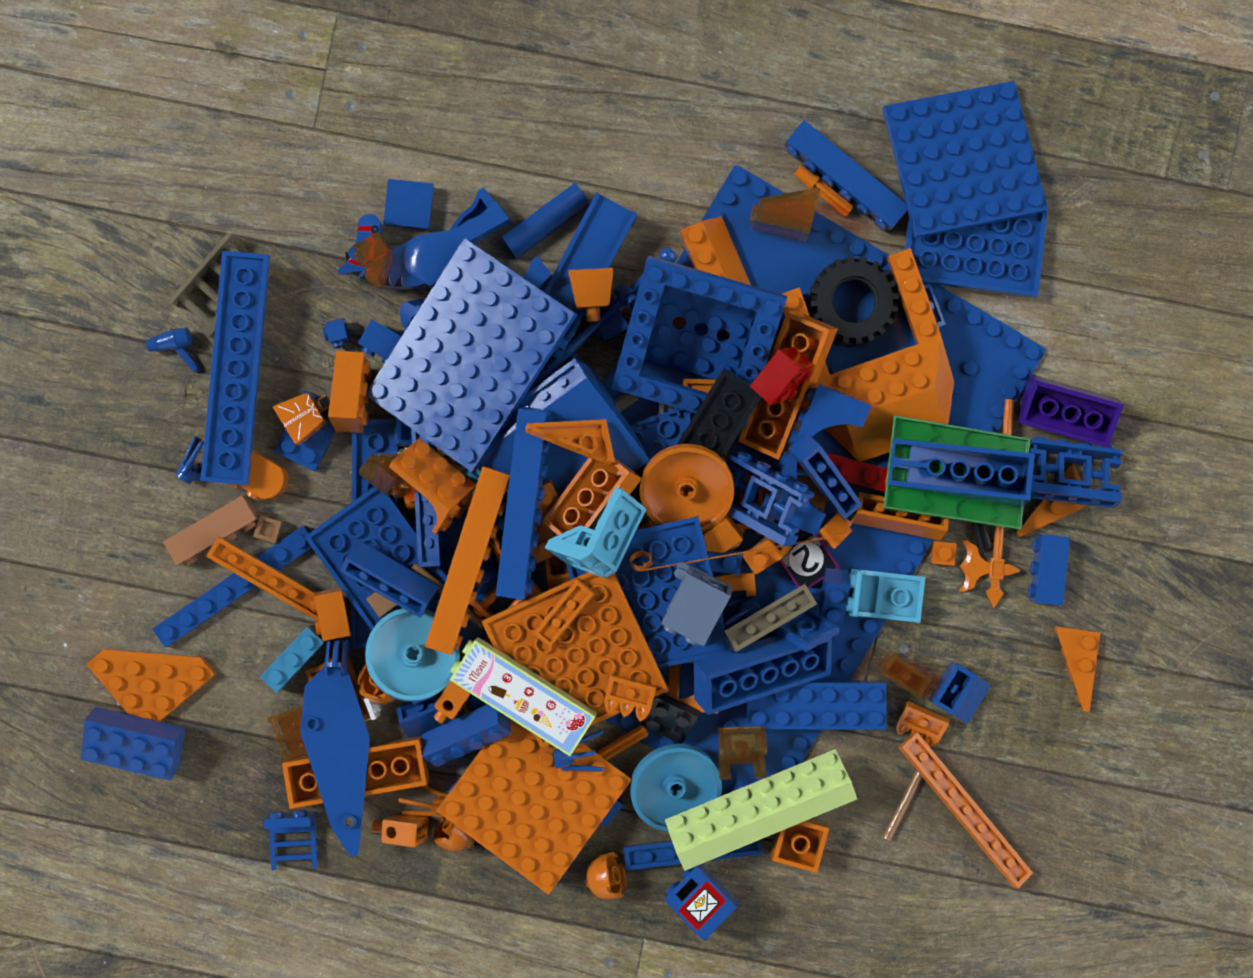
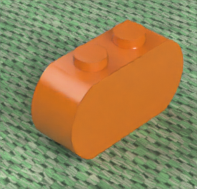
[228,449,289,501]

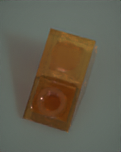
[353,232,393,289]

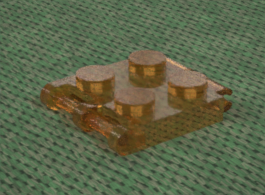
[267,705,307,761]

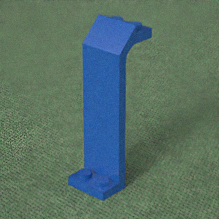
[544,192,637,359]

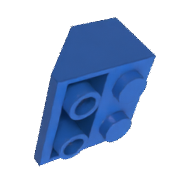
[928,661,991,724]

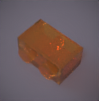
[877,651,932,699]

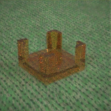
[718,726,767,780]

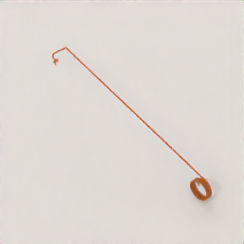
[630,512,856,571]

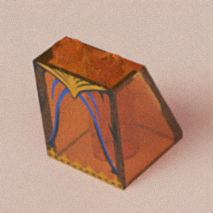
[749,188,820,242]

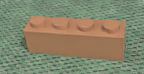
[163,495,259,567]

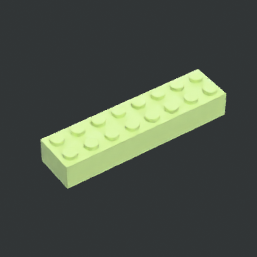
[665,749,857,871]

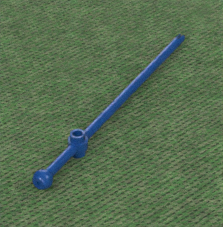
[527,247,677,393]

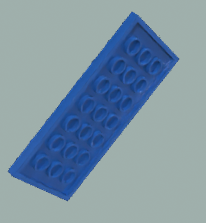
[305,483,487,652]

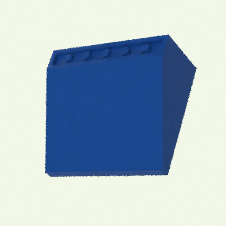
[480,358,651,500]

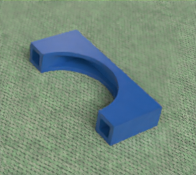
[761,383,871,536]

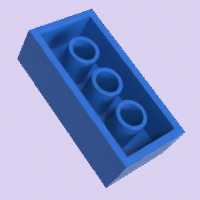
[80,707,185,781]

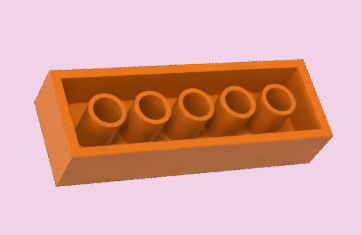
[738,311,838,460]
[282,736,430,809]

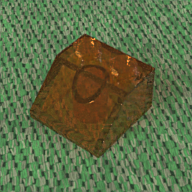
[359,454,413,498]

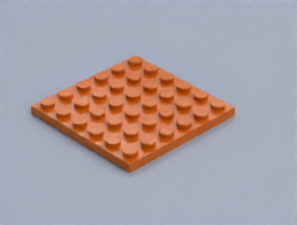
[481,572,669,748]
[436,719,632,895]

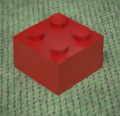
[750,347,815,405]

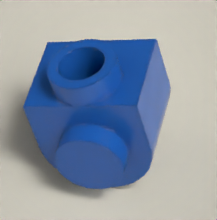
[323,318,352,349]

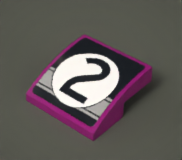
[779,532,840,588]

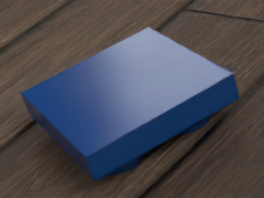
[383,179,434,230]

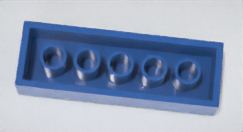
[694,635,832,715]
[745,680,886,730]

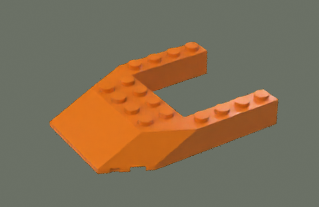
[782,248,954,462]

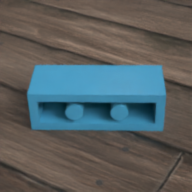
[260,625,327,693]

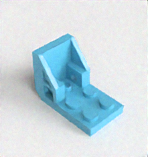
[545,487,646,578]

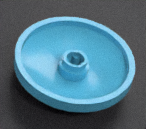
[365,608,460,702]

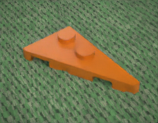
[525,419,615,466]
[1016,464,1089,537]
[1054,626,1100,712]

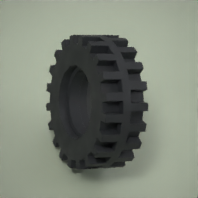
[808,256,899,347]

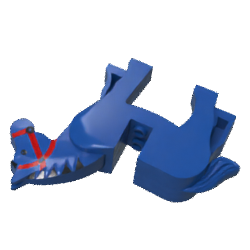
[337,187,552,291]

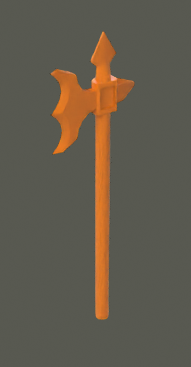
[958,399,1020,608]

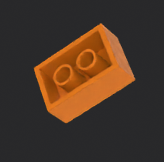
[328,351,373,433]

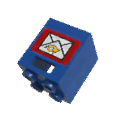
[664,864,741,941]

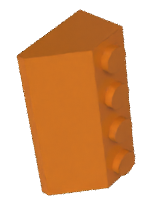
[680,216,751,285]
[542,457,642,546]

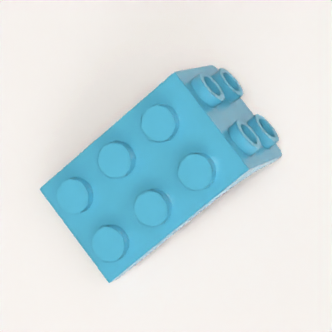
[846,569,925,623]

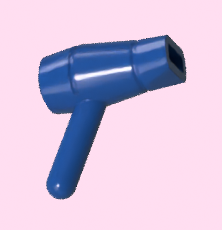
[146,327,201,373]

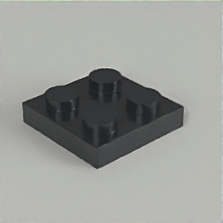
[641,693,700,744]

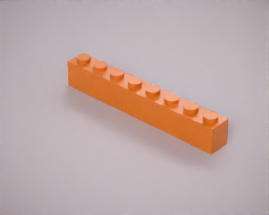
[425,466,510,655]

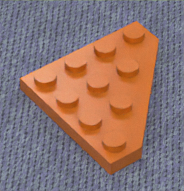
[86,649,217,722]

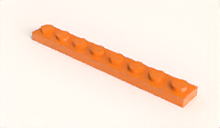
[898,732,1033,889]

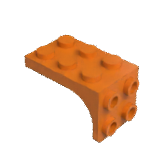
[389,438,476,535]

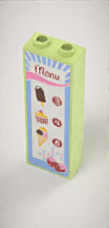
[450,637,597,756]

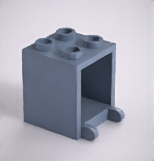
[661,562,732,646]

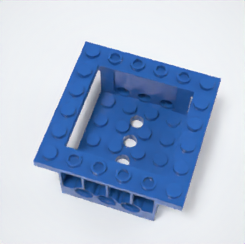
[611,255,787,428]

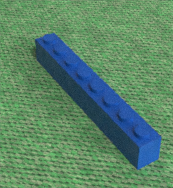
[496,407,554,600]

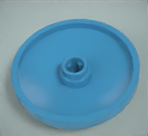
[630,744,722,832]

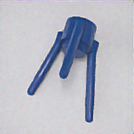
[175,436,204,484]
[725,595,761,626]
[553,730,603,771]

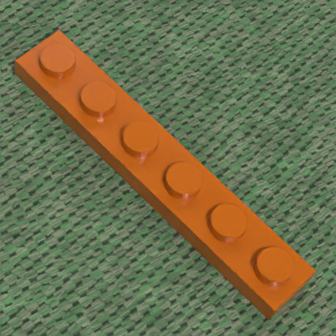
[206,536,319,621]

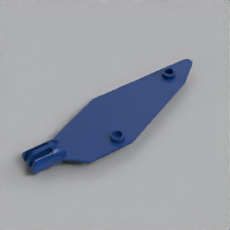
[300,639,370,856]

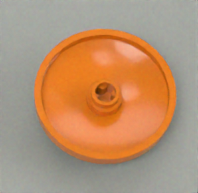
[640,444,734,531]

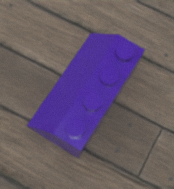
[1019,374,1124,448]

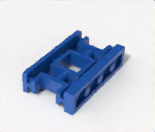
[1029,437,1122,509]
[727,452,815,546]

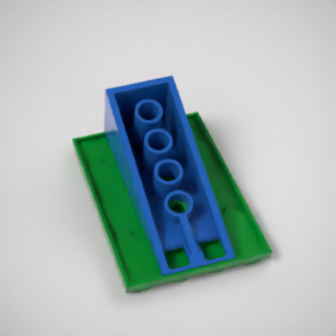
[883,415,1035,530]

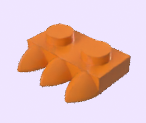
[604,674,657,721]
[896,701,950,747]

